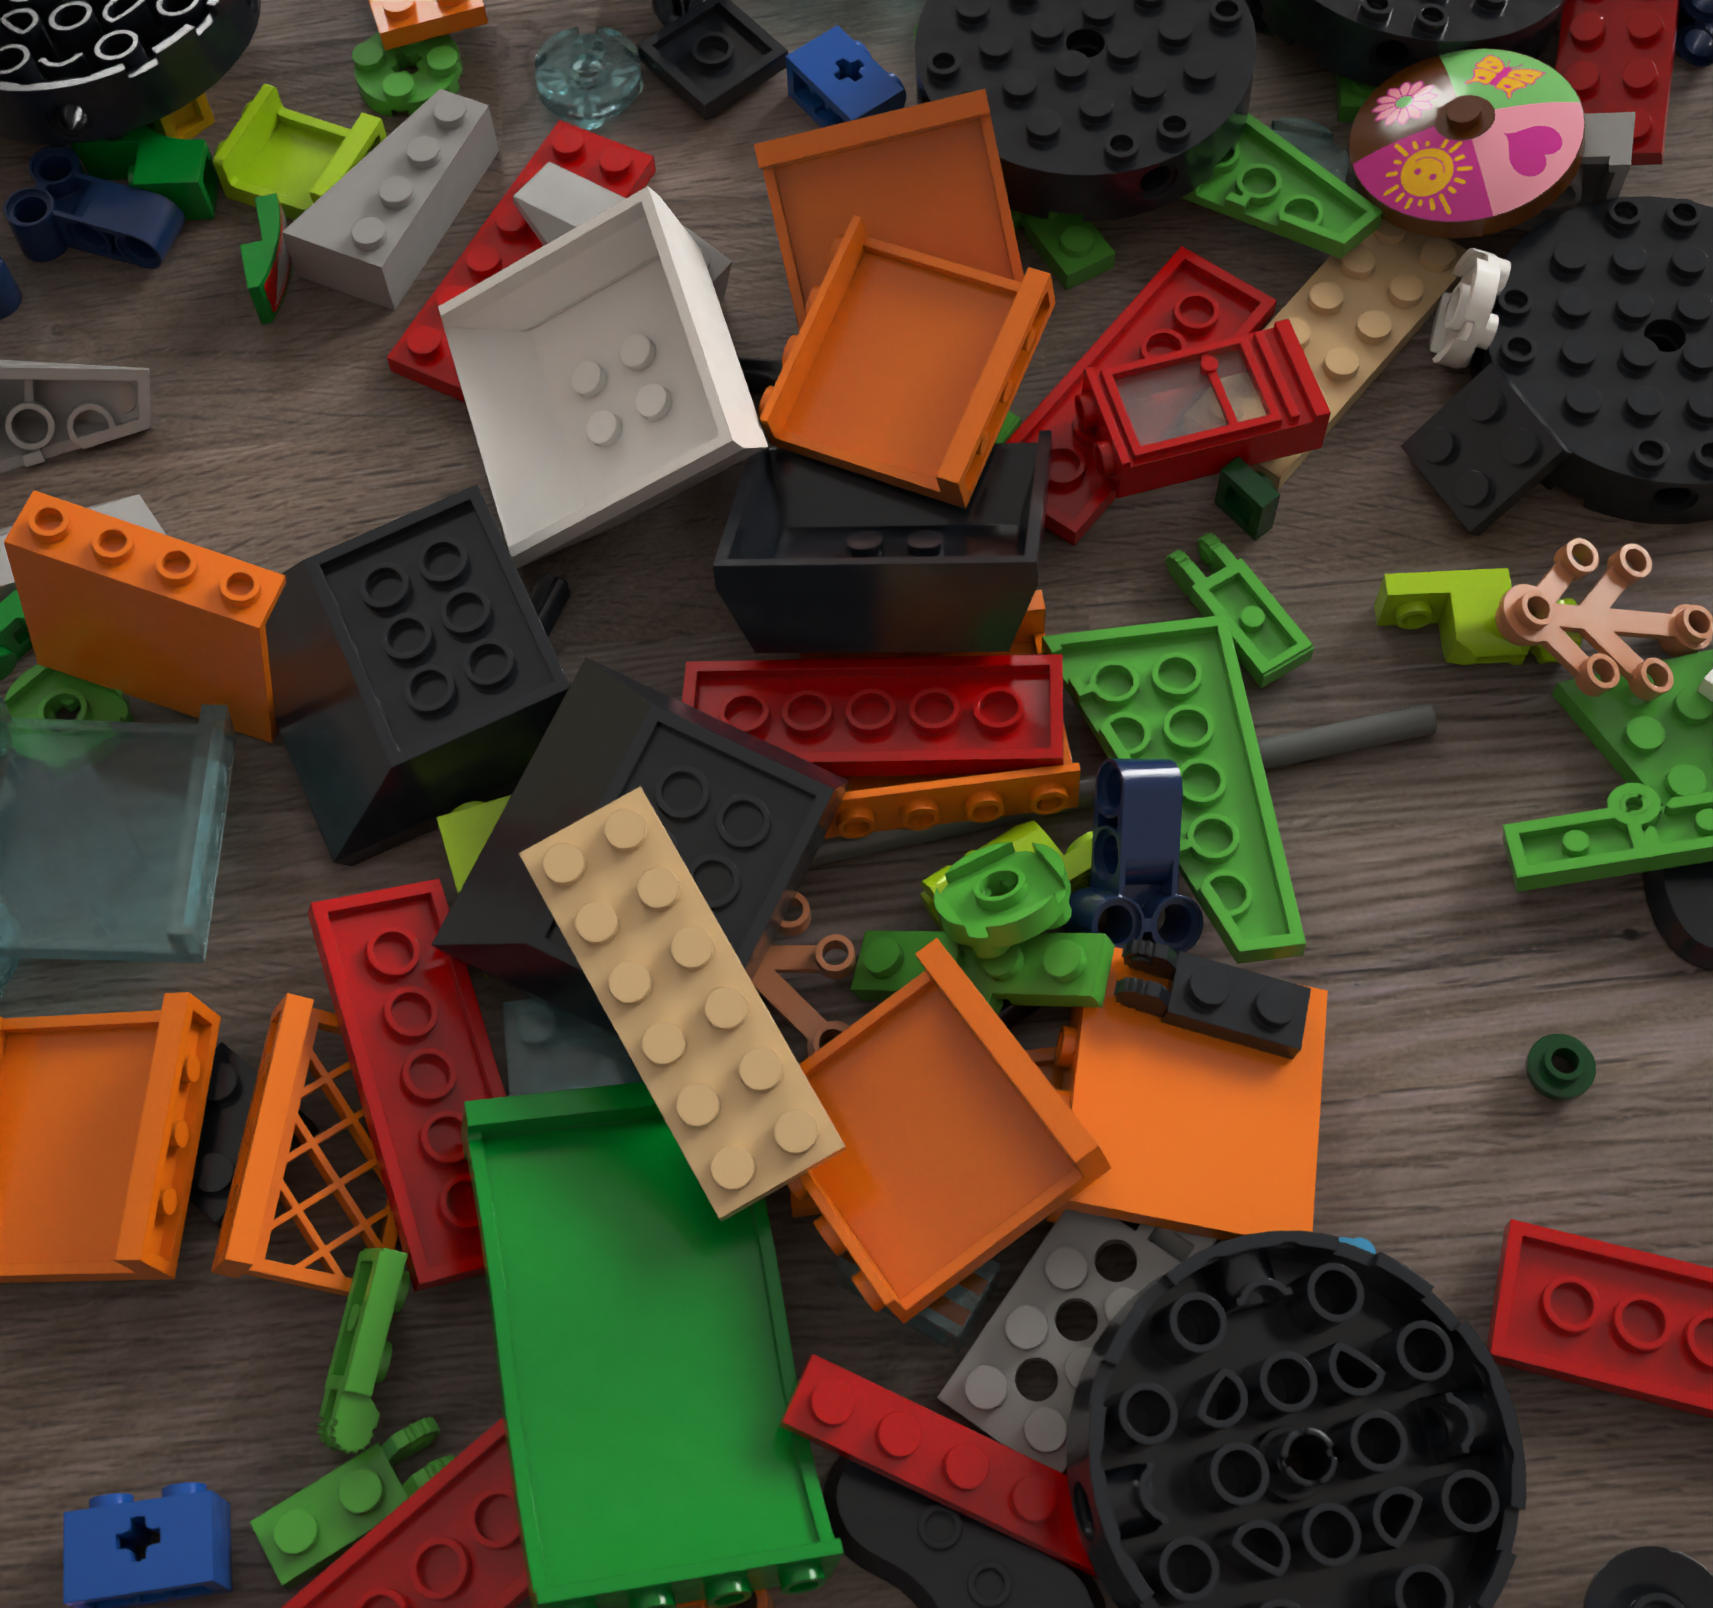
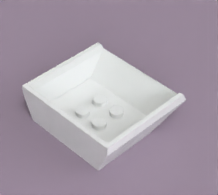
[438,186,768,569]

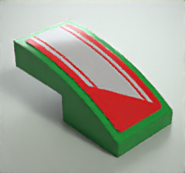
[240,193,292,324]

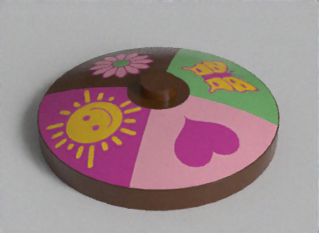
[1349,48,1585,238]

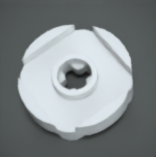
[1430,248,1511,369]

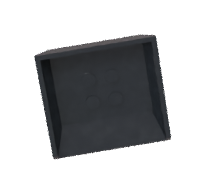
[713,430,1053,653]
[265,484,570,866]
[431,657,849,1040]

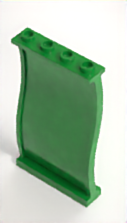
[461,1081,844,1608]

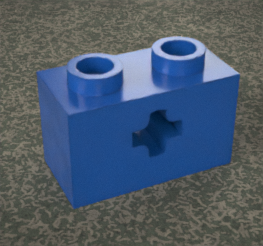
[786,25,906,128]
[63,1482,233,1608]

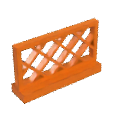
[210,993,398,1297]

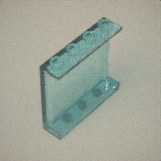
[0,697,237,963]

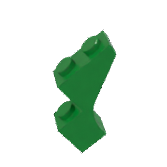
[70,125,220,220]

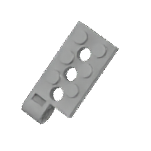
[937,1209,1221,1474]

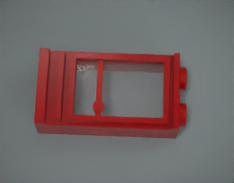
[1075,319,1331,498]

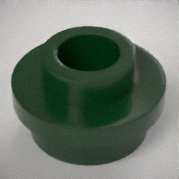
[1525,1034,1596,1101]

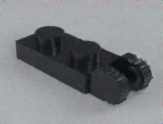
[1114,939,1311,1060]

